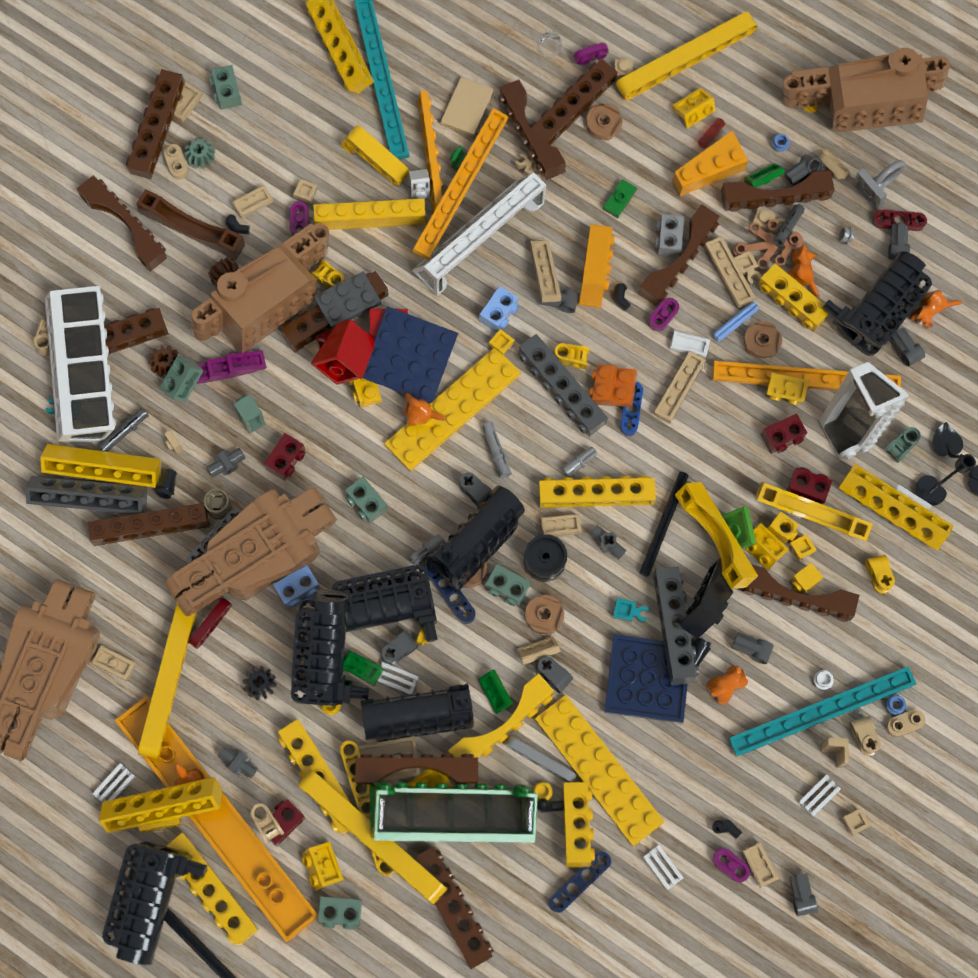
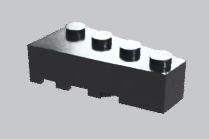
[679,558,733,639]

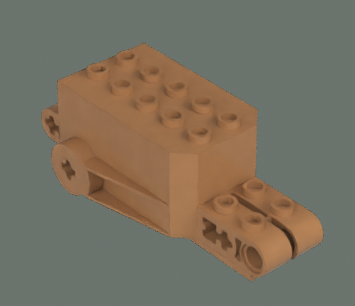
[783,48,950,132]
[192,223,329,354]
[164,487,337,616]
[0,579,100,761]

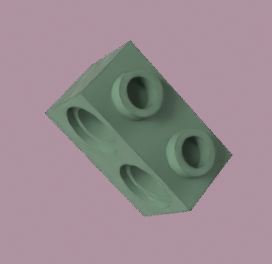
[209,65,242,110]
[160,355,204,402]
[234,394,266,434]
[345,476,388,524]
[485,564,531,606]
[318,897,362,930]

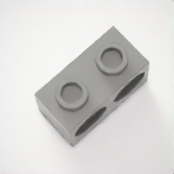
[655,214,684,257]

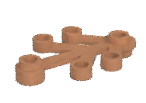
[732,219,803,270]

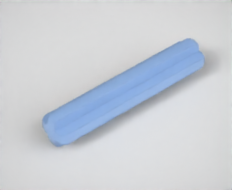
[713,302,759,342]

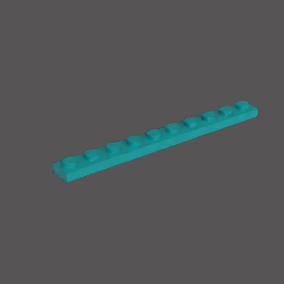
[354,0,409,160]
[728,666,917,757]

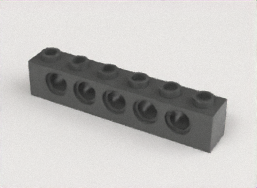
[518,334,608,437]
[25,476,147,514]
[653,566,699,685]

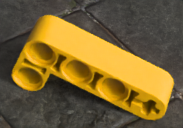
[341,125,409,187]

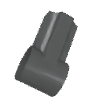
[785,154,823,186]
[888,223,910,260]
[540,289,579,313]
[890,328,925,367]
[732,632,774,664]
[789,873,818,917]

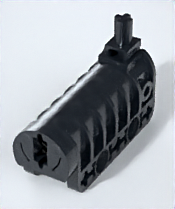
[822,251,932,356]
[426,485,525,593]
[332,565,438,642]
[291,589,369,706]
[361,683,474,742]
[102,841,207,965]

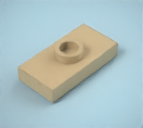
[232,185,274,219]
[541,514,581,537]
[517,636,560,665]
[741,842,779,888]

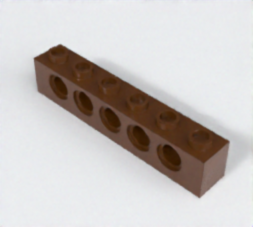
[530,58,618,145]
[126,69,185,179]
[281,271,389,353]
[65,308,169,368]
[88,503,209,546]
[413,847,494,969]

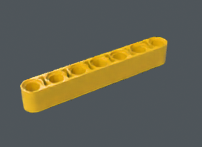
[340,741,395,877]

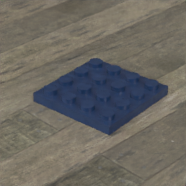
[363,306,458,403]
[604,634,688,724]

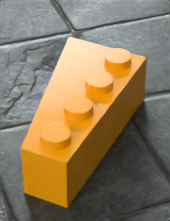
[672,130,748,196]
[579,224,615,308]

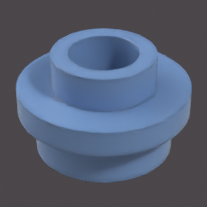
[771,134,790,152]
[886,695,906,715]

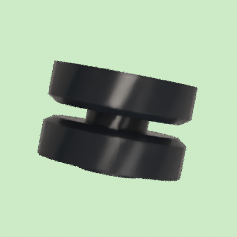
[524,535,567,582]

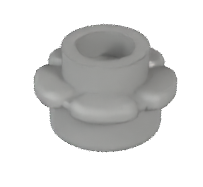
[839,227,855,244]

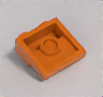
[590,365,637,407]

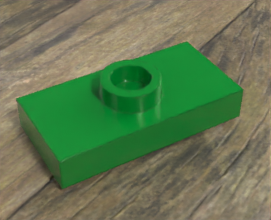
[744,163,785,188]
[602,179,637,218]
[343,651,384,686]
[478,669,513,714]

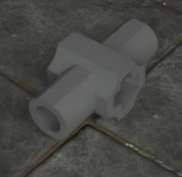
[206,448,246,478]
[590,525,627,560]
[218,746,258,779]

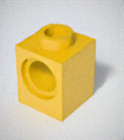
[768,511,799,544]
[790,562,824,594]

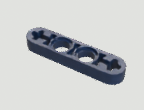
[424,563,476,624]
[549,851,611,913]

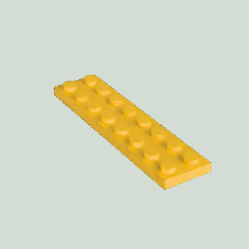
[384,348,521,472]
[535,695,665,847]

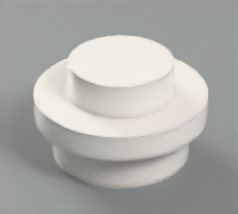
[813,670,834,690]

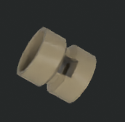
[203,488,232,520]

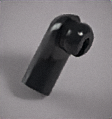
[225,214,250,234]
[613,283,631,311]
[537,798,564,813]
[712,819,742,839]

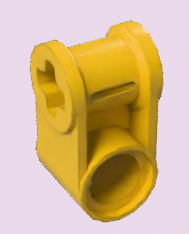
[310,259,344,289]
[554,343,590,369]
[865,554,895,594]

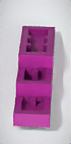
[196,350,267,384]

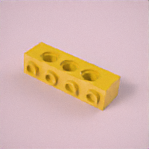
[758,263,830,332]
[563,782,595,867]

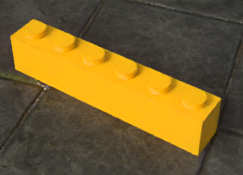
[314,199,426,230]
[41,444,161,488]

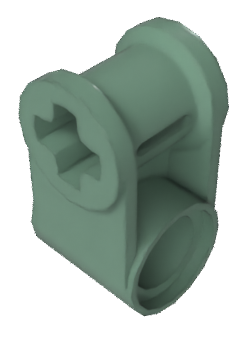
[884,427,921,463]

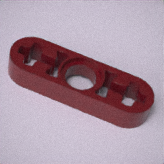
[872,210,927,231]
[189,598,232,649]

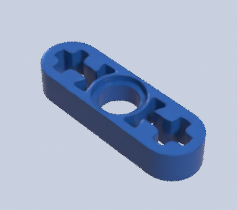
[620,382,643,436]

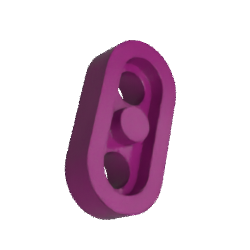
[573,43,609,65]
[290,201,309,236]
[649,298,679,331]
[713,848,750,883]

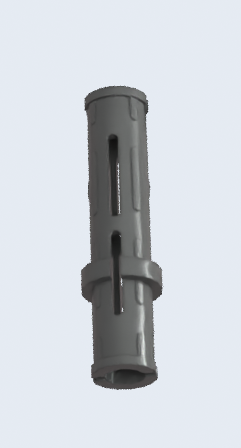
[773,204,805,247]
[98,407,149,452]

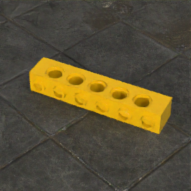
[305,0,374,94]
[839,463,953,551]
[539,475,656,508]
[277,719,351,836]
[98,777,223,833]
[166,833,259,946]

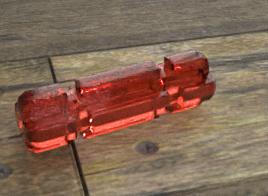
[698,118,725,148]

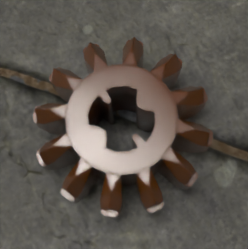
[208,257,240,287]
[148,345,178,377]

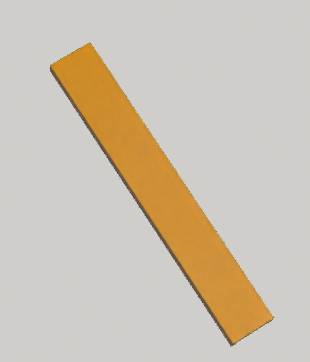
[114,695,319,943]

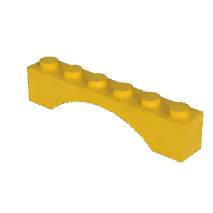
[755,481,873,542]
[675,482,758,589]
[448,674,554,759]

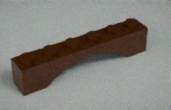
[498,79,566,180]
[721,170,835,212]
[76,175,167,272]
[136,189,245,260]
[637,204,720,306]
[738,564,859,622]
[356,754,478,785]

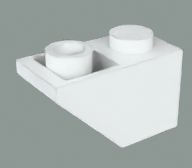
[409,169,430,199]

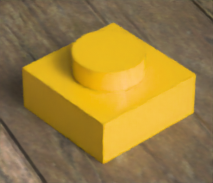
[488,329,515,355]
[789,534,817,561]

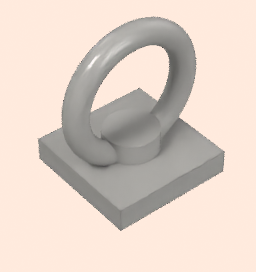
[854,160,905,211]

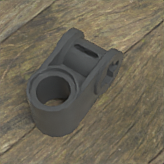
[459,472,492,506]
[381,630,419,666]
[536,656,573,693]

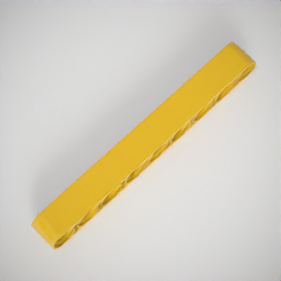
[615,11,758,100]
[138,604,197,759]
[297,770,447,905]

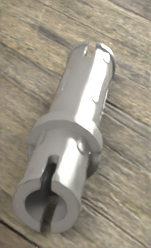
[481,422,512,478]

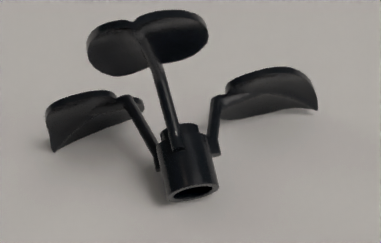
[916,422,978,506]

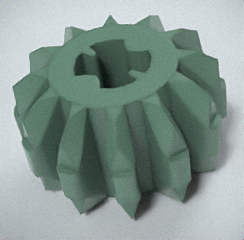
[184,137,216,169]

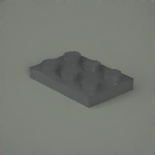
[314,271,381,328]

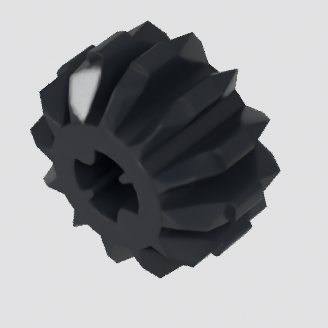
[243,666,277,700]

